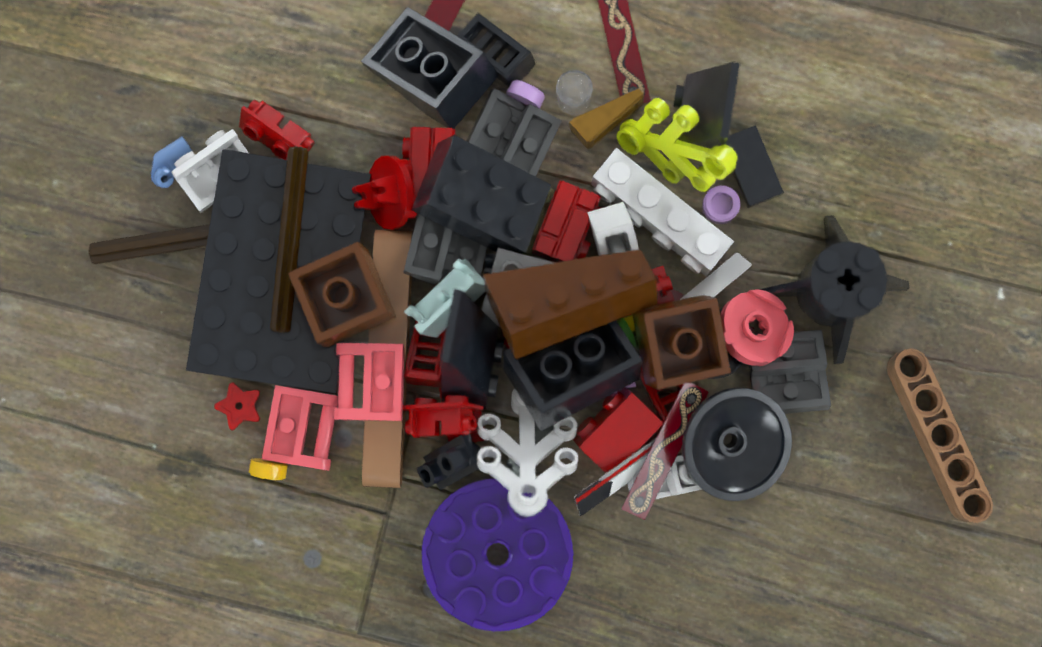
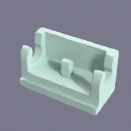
[404,259,486,338]

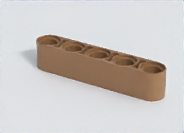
[887,349,993,523]

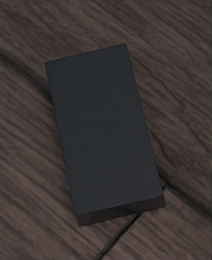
[725,125,784,208]

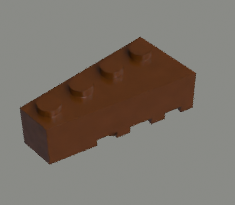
[482,249,658,359]

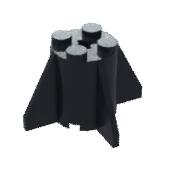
[760,215,910,364]

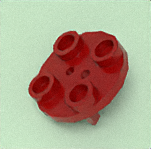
[352,155,417,230]

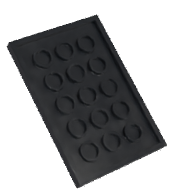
[186,149,371,394]

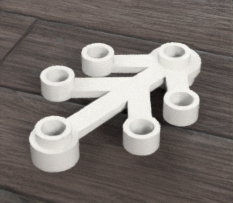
[477,389,578,516]

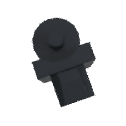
[416,433,484,490]

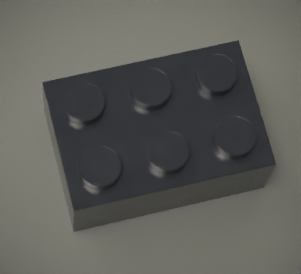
[411,135,551,254]
[503,320,642,431]

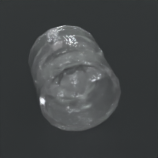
[555,70,593,114]

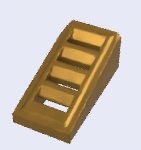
[569,88,644,149]

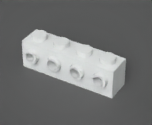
[591,148,734,276]

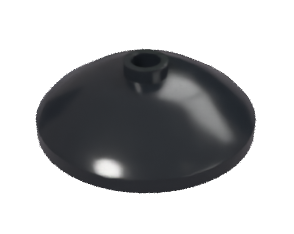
[682,388,792,501]

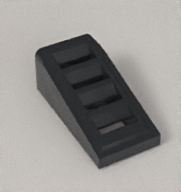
[457,13,535,87]

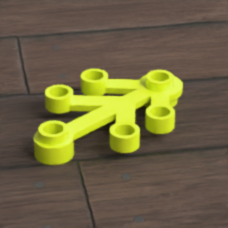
[617,98,737,192]

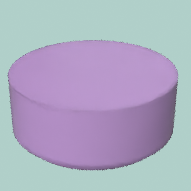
[506,80,545,109]
[702,186,740,224]

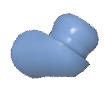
[151,136,192,188]

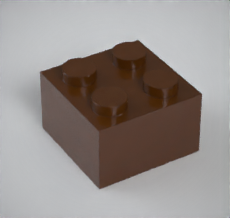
[288,242,396,347]
[632,295,731,390]

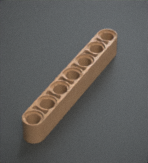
[362,230,413,488]

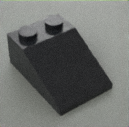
[361,7,499,129]
[670,62,740,149]
[441,289,504,409]

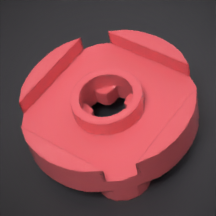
[720,289,794,366]

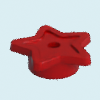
[214,382,261,431]

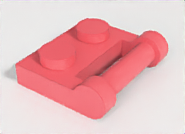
[334,343,405,421]
[262,385,338,471]

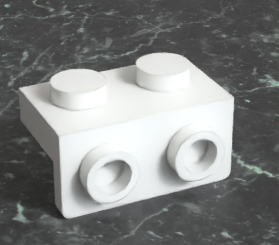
[171,129,249,213]

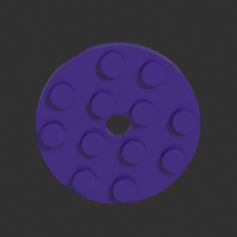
[422,478,573,631]

